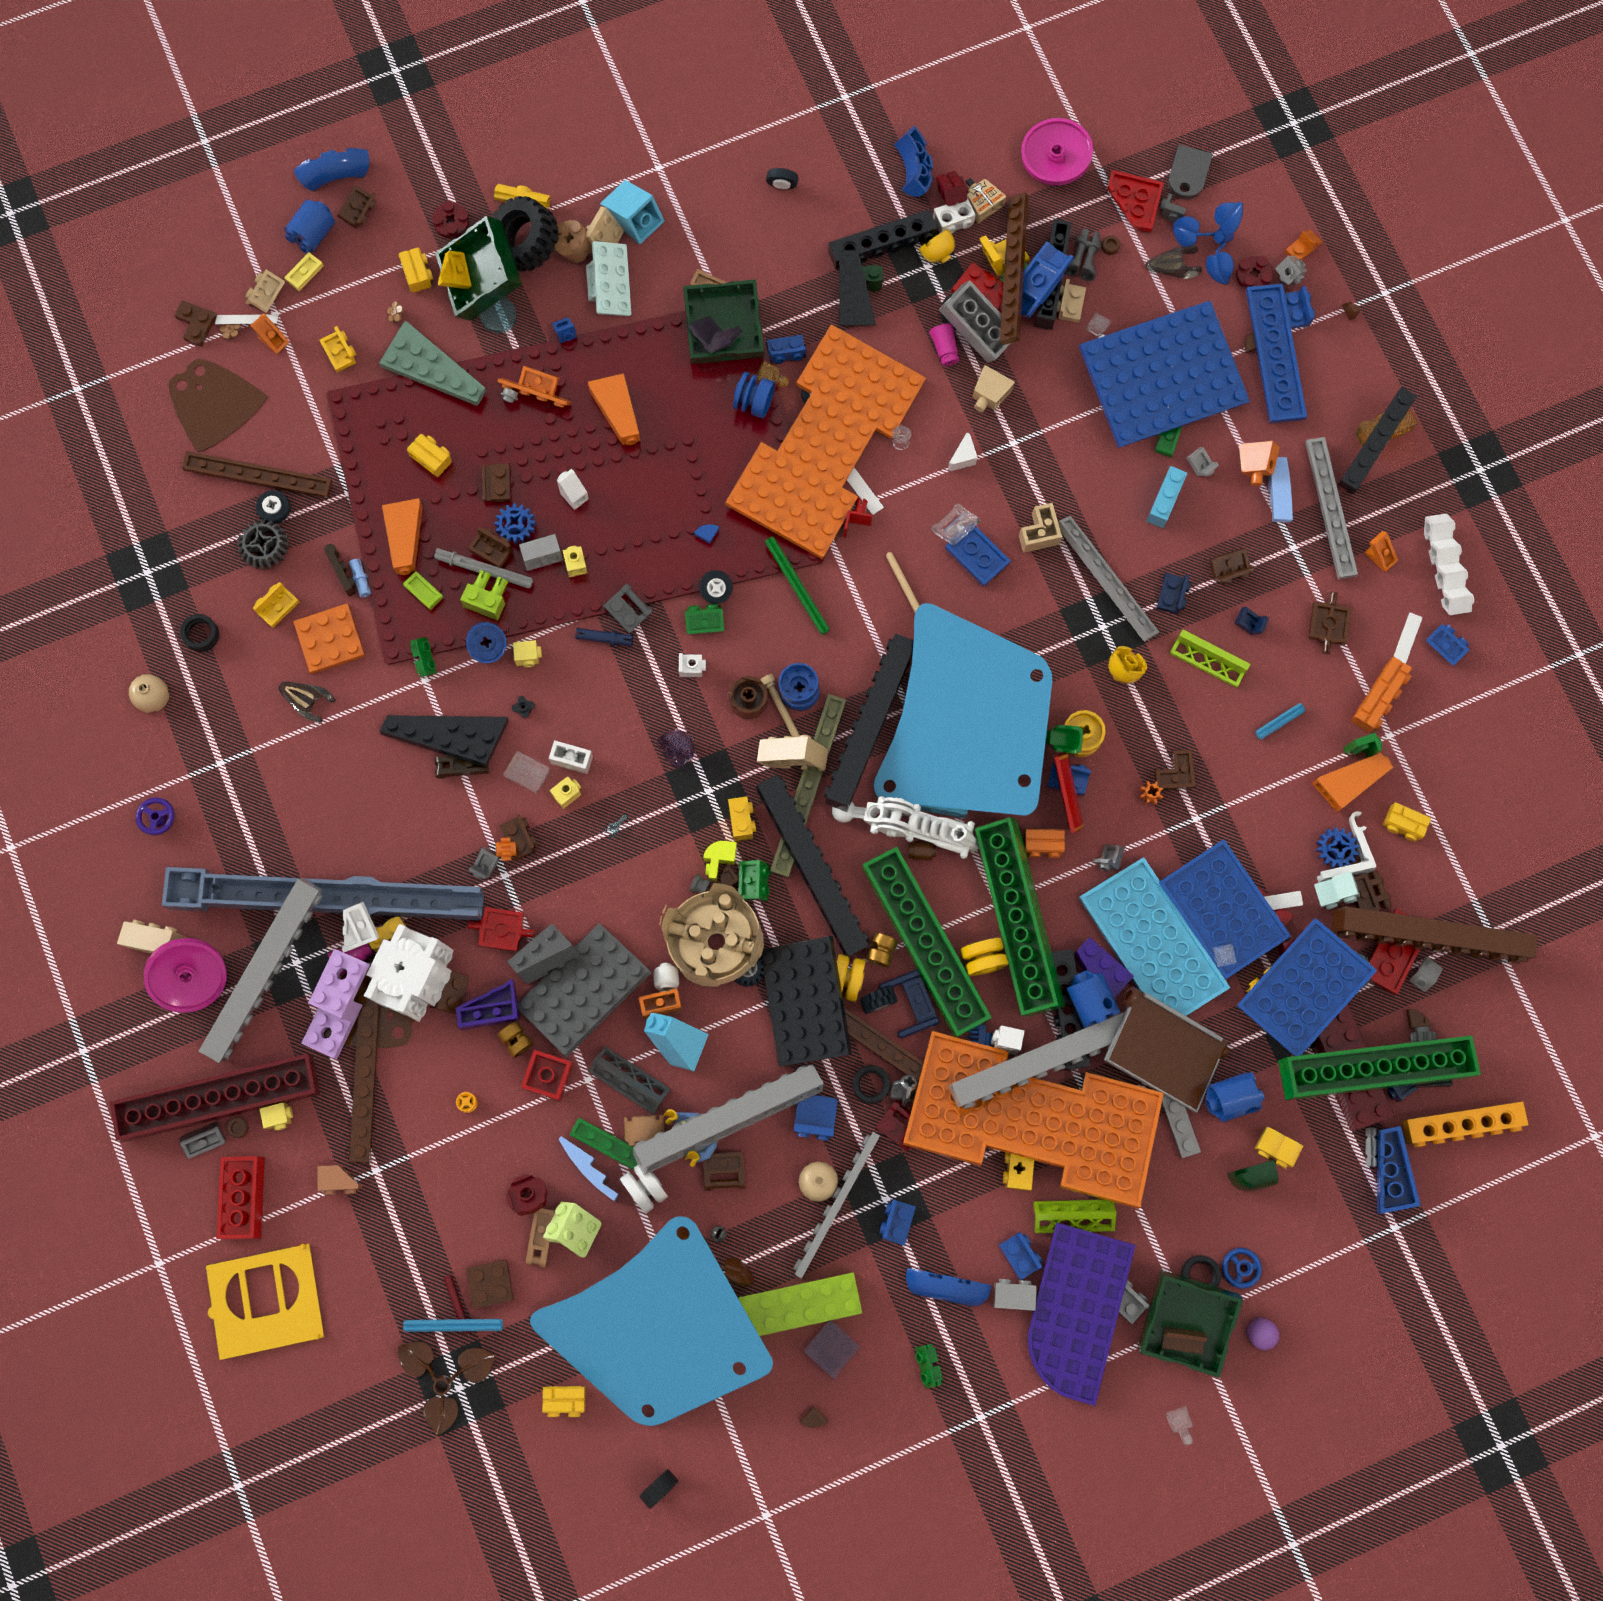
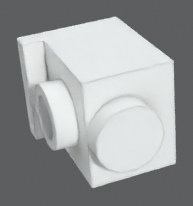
[679,653,706,677]

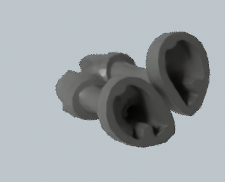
[1064,228,1101,281]

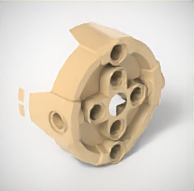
[659,883,764,987]

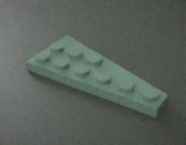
[379,320,486,406]

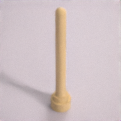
[886,552,920,613]
[760,674,800,737]

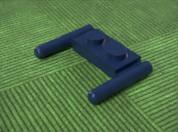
[878,969,939,1039]

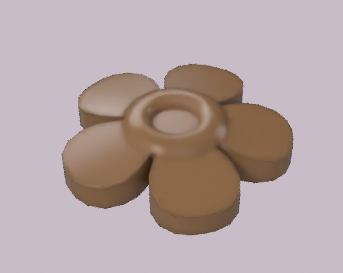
[387,301,404,323]
[220,324,241,339]

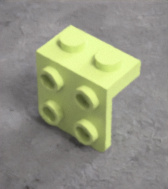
[543,1201,601,1258]

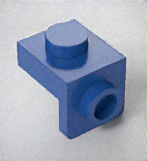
[552,317,577,343]

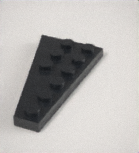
[380,715,509,768]

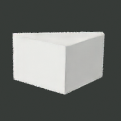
[948,433,978,471]

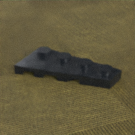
[839,250,876,325]

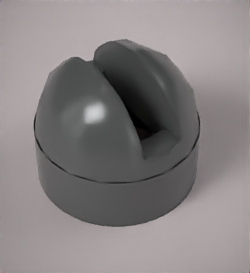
[711,1226,727,1242]

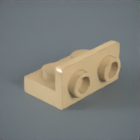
[245,269,285,313]
[1057,279,1086,323]

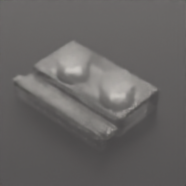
[503,751,551,793]

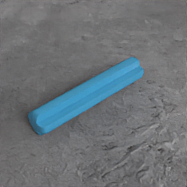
[1255,703,1305,740]

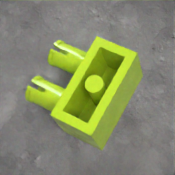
[460,570,508,621]

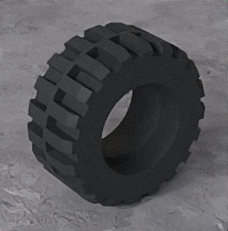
[492,196,559,272]

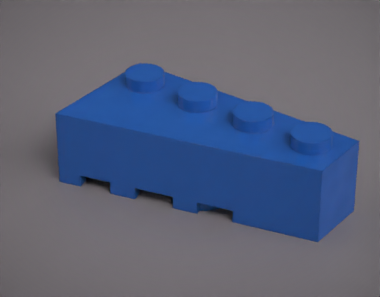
[1377,1126,1421,1214]

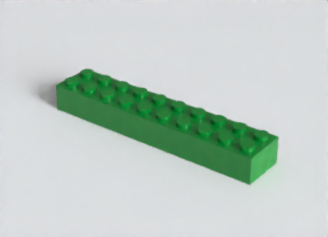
[975,817,1065,1017]
[862,847,992,1038]
[1278,1036,1481,1101]

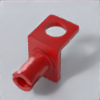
[843,498,872,538]

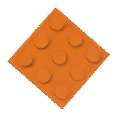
[293,603,365,674]

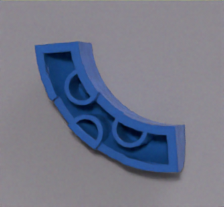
[894,125,933,197]
[294,148,370,191]
[906,1268,992,1307]

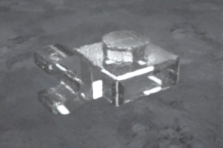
[1165,1406,1193,1446]

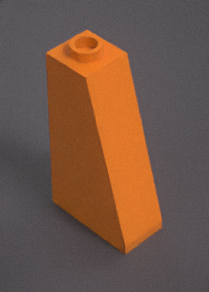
[588,373,640,445]
[382,498,423,575]
[1312,753,1393,812]

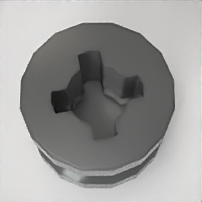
[689,874,712,898]

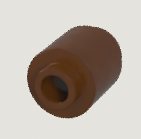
[908,841,936,861]

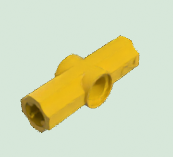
[494,184,550,209]

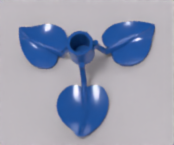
[1173,202,1243,284]

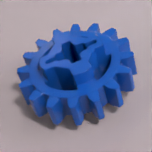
[494,503,536,545]
[1316,827,1359,869]

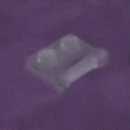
[931,503,980,546]

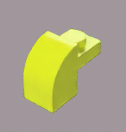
[703,841,737,882]

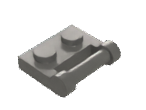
[603,583,654,634]

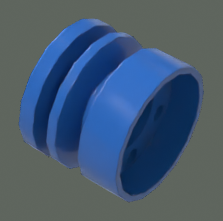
[733,372,775,419]
[466,622,507,663]
[778,663,820,711]

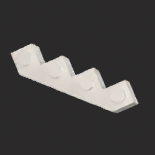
[1424,513,1474,615]

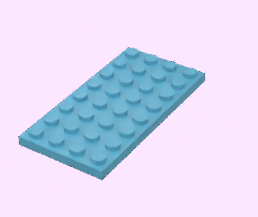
[1079,857,1230,1016]

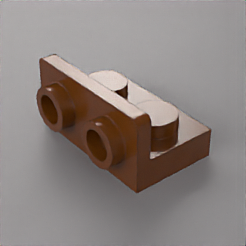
[499,814,538,861]

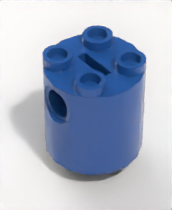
[284,199,335,254]
[1066,970,1120,1028]
[1205,1072,1265,1123]

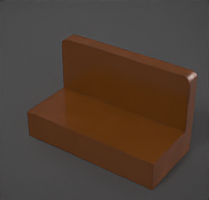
[1161,1326,1207,1354]

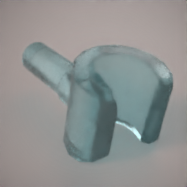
[604,814,627,838]

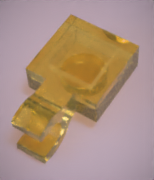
[757,361,790,387]

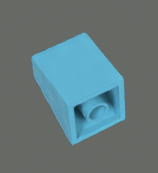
[600,180,665,245]
[644,1012,709,1071]

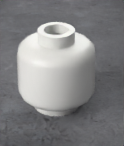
[653,963,679,992]

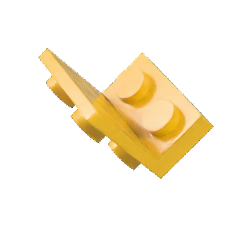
[979,235,1030,276]

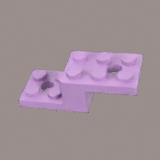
[301,949,370,1059]

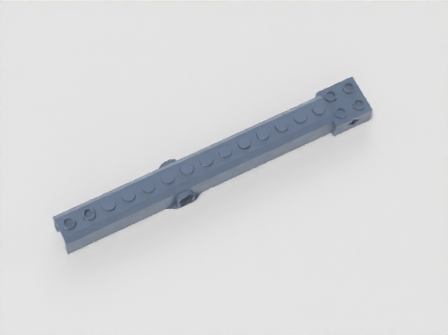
[162,867,484,920]

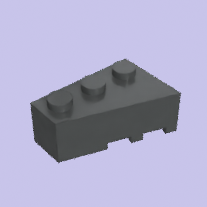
[507,924,581,984]

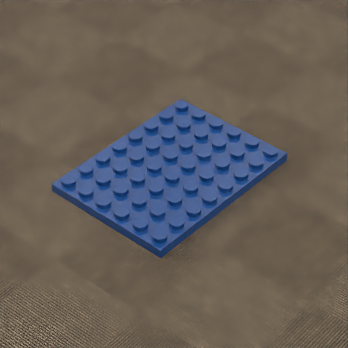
[1079,300,1250,449]

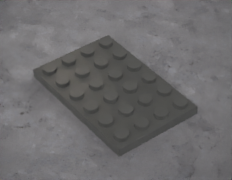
[518,923,651,1058]

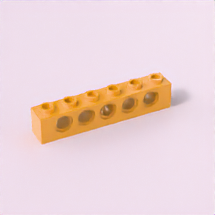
[1402,1102,1528,1148]

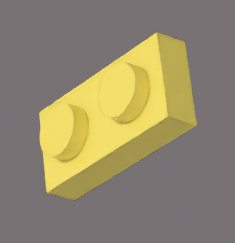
[284,252,324,291]

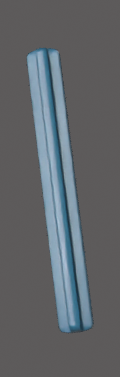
[403,1319,503,1332]

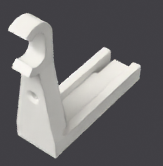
[1317,811,1376,883]

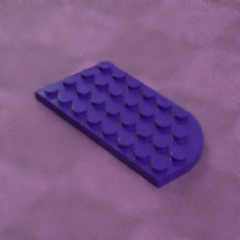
[1028,1222,1136,1406]

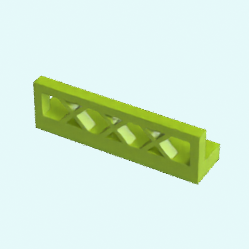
[1169,630,1250,688]
[1033,1200,1116,1233]

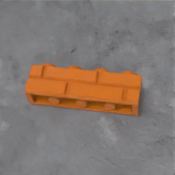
[1351,657,1412,733]

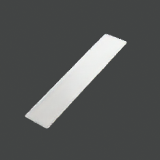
[215,314,278,324]
[847,468,884,515]
[1393,613,1422,664]
[1264,891,1303,910]

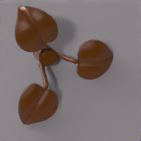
[677,1226,754,1285]
[398,1341,495,1435]

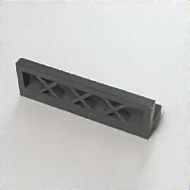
[588,1046,671,1115]

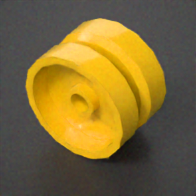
[1064,710,1106,757]
[960,938,1009,977]
[837,954,866,1002]

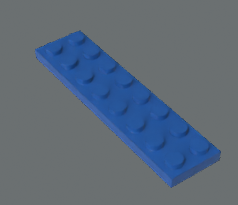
[1246,283,1307,424]

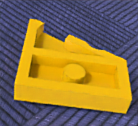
[438,251,472,289]

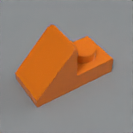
[1284,230,1323,260]
[250,314,289,354]
[1365,531,1398,572]

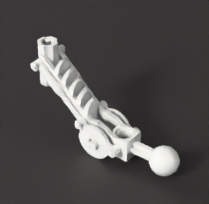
[832,796,980,859]

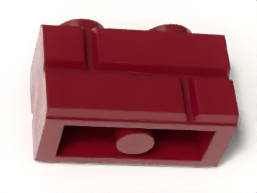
[936,171,969,206]

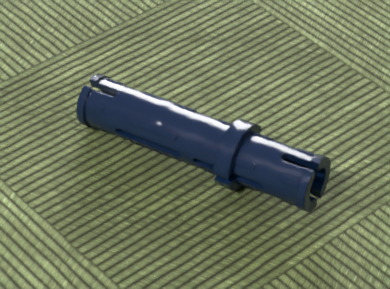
[575,627,633,647]

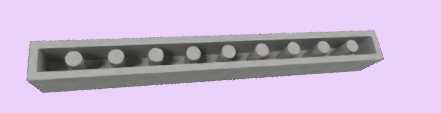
[199,878,323,1063]
[948,1012,1125,1110]
[633,1064,824,1175]

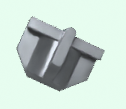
[890,1075,918,1106]

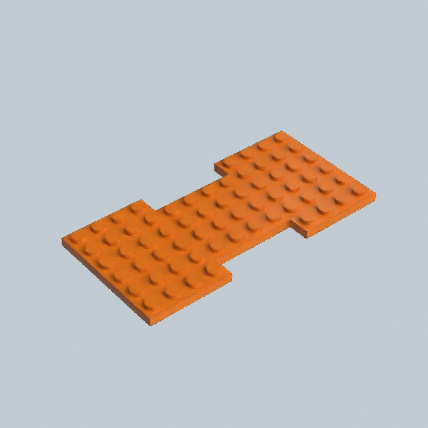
[725,324,926,559]
[903,1031,1164,1209]

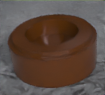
[1101,236,1120,255]
[227,1118,249,1138]

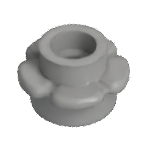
[500,388,518,403]

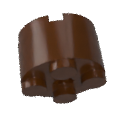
[729,676,768,719]

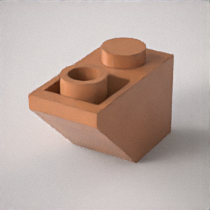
[317,1165,362,1195]

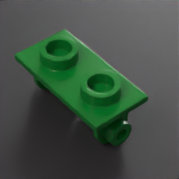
[410,637,437,677]
[915,1343,943,1388]

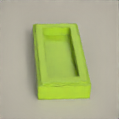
[403,571,444,610]

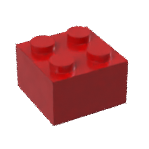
[521,1050,574,1102]

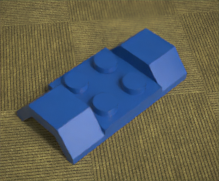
[1021,241,1074,319]

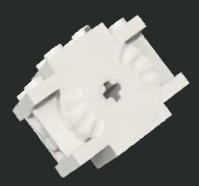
[364,924,454,1022]

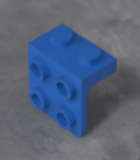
[793,1095,838,1141]

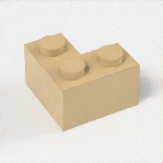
[1019,503,1062,553]

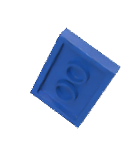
[945,523,1011,587]

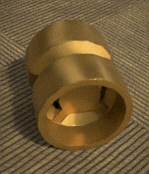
[866,933,898,968]
[497,1021,534,1059]

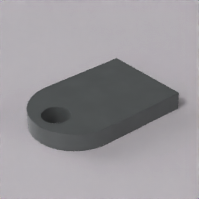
[1168,144,1213,199]

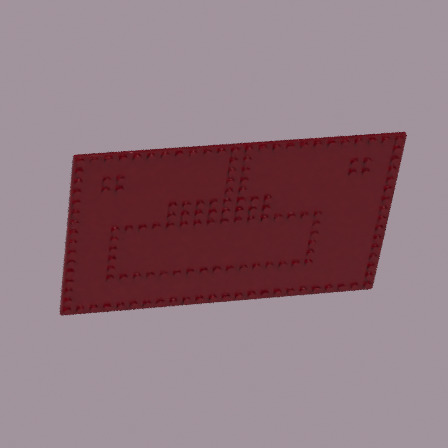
[327,311,824,665]

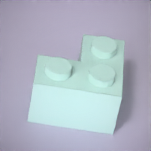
[1314,871,1360,910]

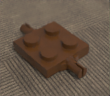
[1308,592,1352,654]

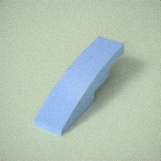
[1268,457,1293,522]
[559,1136,619,1201]

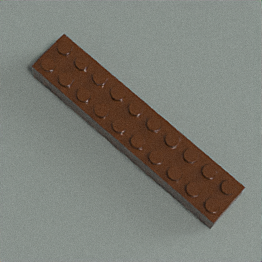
[1331,906,1537,964]

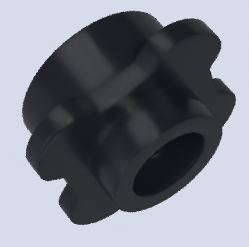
[512,696,535,718]

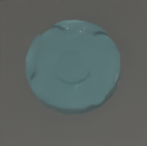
[480,298,517,333]

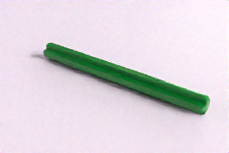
[765,537,830,635]

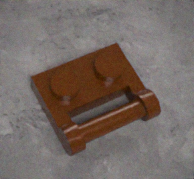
[703,1152,745,1191]

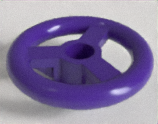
[136,798,175,835]

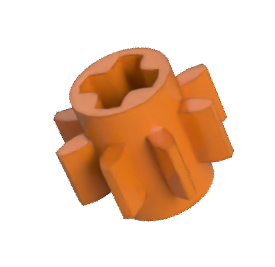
[1139,781,1163,805]
[495,837,516,861]

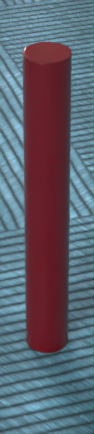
[443,1274,471,1335]

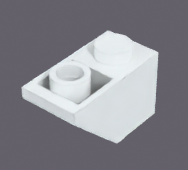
[557,469,589,510]

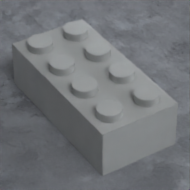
[938,280,1011,363]

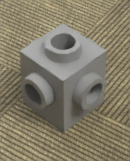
[1275,255,1308,285]

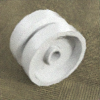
[620,1165,668,1214]

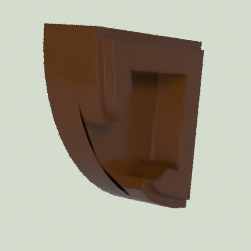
[1342,301,1360,321]
[1245,332,1256,353]
[720,865,739,887]
[1406,1009,1431,1029]
[800,1406,828,1427]

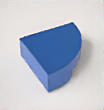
[694,524,720,544]

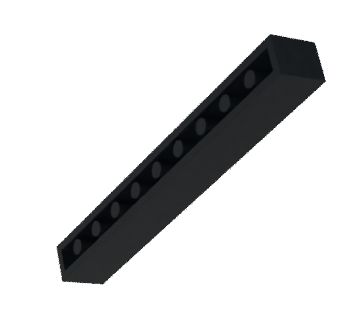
[824,633,914,812]
[755,774,869,957]

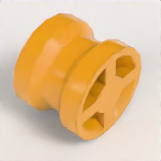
[456,1092,478,1113]

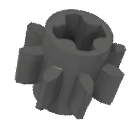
[1410,1027,1436,1043]

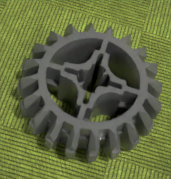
[237,519,289,570]

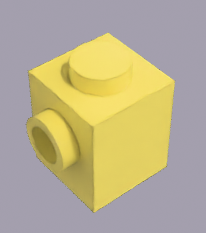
[563,546,587,577]
[513,640,542,667]
[550,776,581,809]
[260,1103,293,1131]

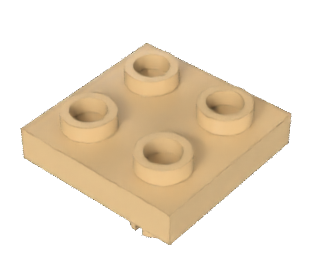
[586,207,625,245]

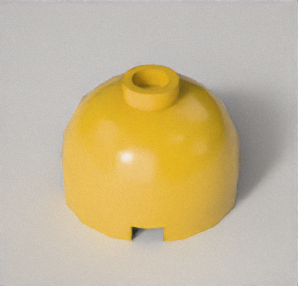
[918,229,955,264]
[1108,646,1147,684]

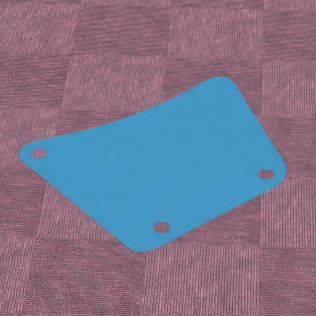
[874,603,1052,816]
[530,1216,773,1426]

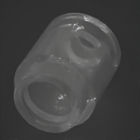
[892,426,911,450]

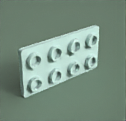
[586,241,631,316]

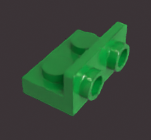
[685,604,724,634]
[1343,732,1382,758]
[738,860,770,901]

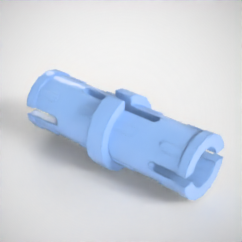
[349,559,371,598]

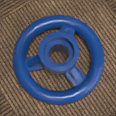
[1222,1248,1262,1289]

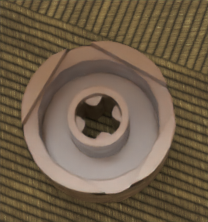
[554,220,592,263]
[624,1115,665,1146]

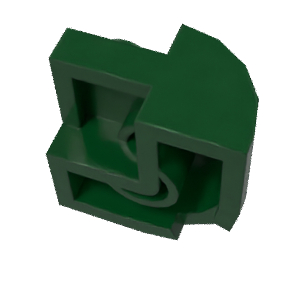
[1227,1160,1278,1192]

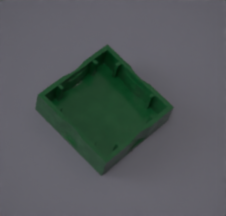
[435,215,522,321]
[683,279,764,364]
[1138,1270,1243,1378]

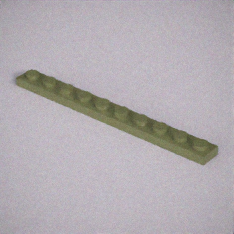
[770,694,846,878]

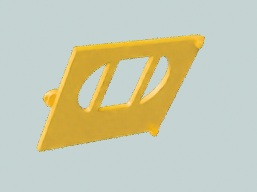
[206,1244,324,1360]

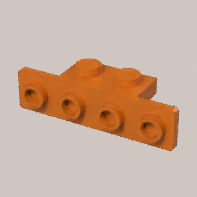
[498,366,571,407]

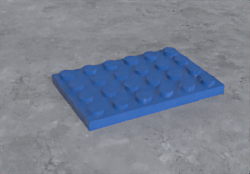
[1159,839,1291,979]
[1236,918,1377,1056]

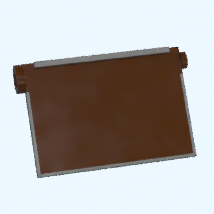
[1104,987,1230,1113]

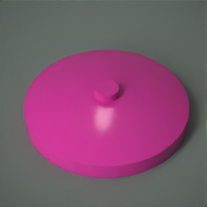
[1021,118,1093,186]
[144,938,227,1013]

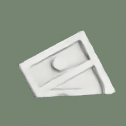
[342,902,379,953]

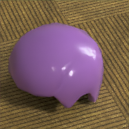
[1246,1317,1280,1351]

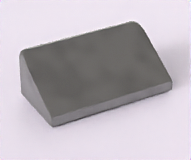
[180,1121,226,1159]

